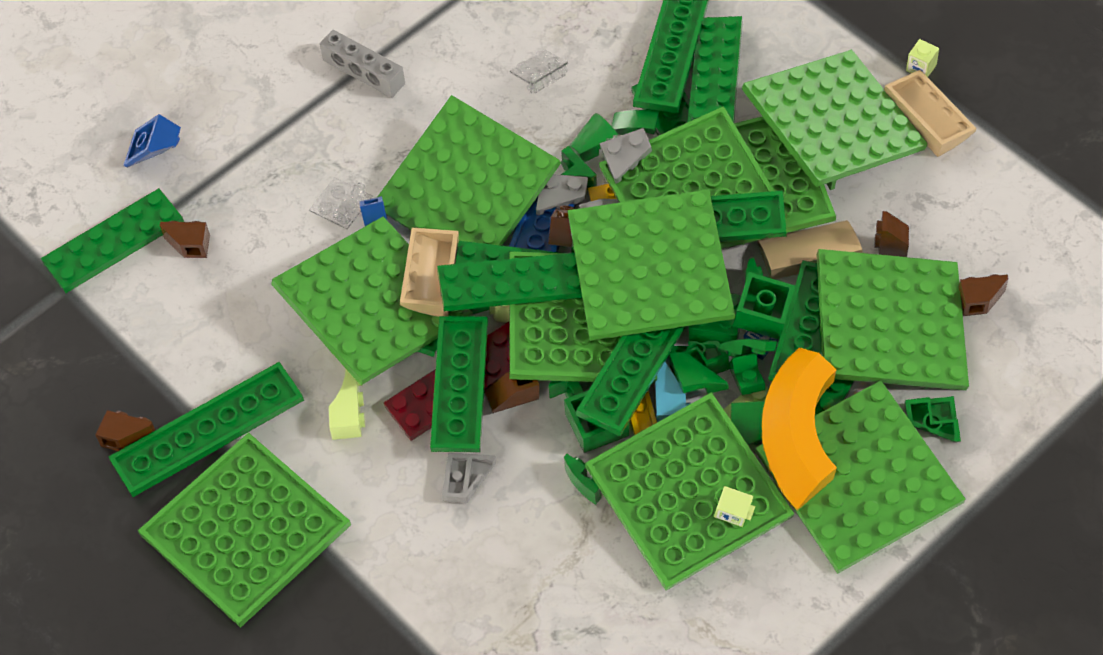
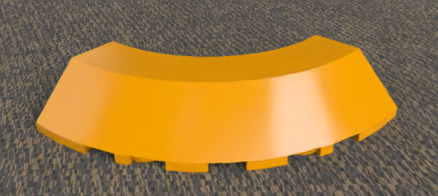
[762,348,837,511]

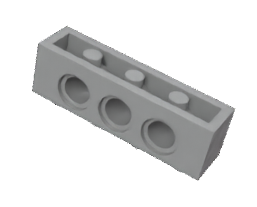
[319,30,405,98]

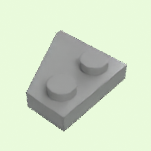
[600,128,652,184]
[536,174,588,215]
[442,453,496,503]

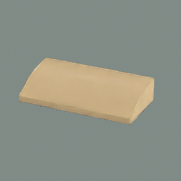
[884,70,977,157]
[757,220,862,279]
[400,228,459,316]

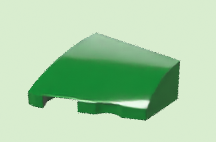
[569,113,619,162]
[670,341,729,374]
[669,352,729,394]
[904,396,961,442]
[731,401,765,445]

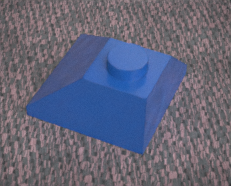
[123,114,181,168]

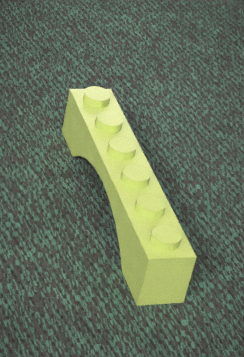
[329,368,365,440]

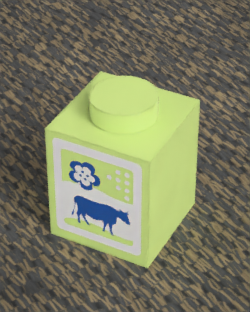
[906,39,939,77]
[714,486,755,527]

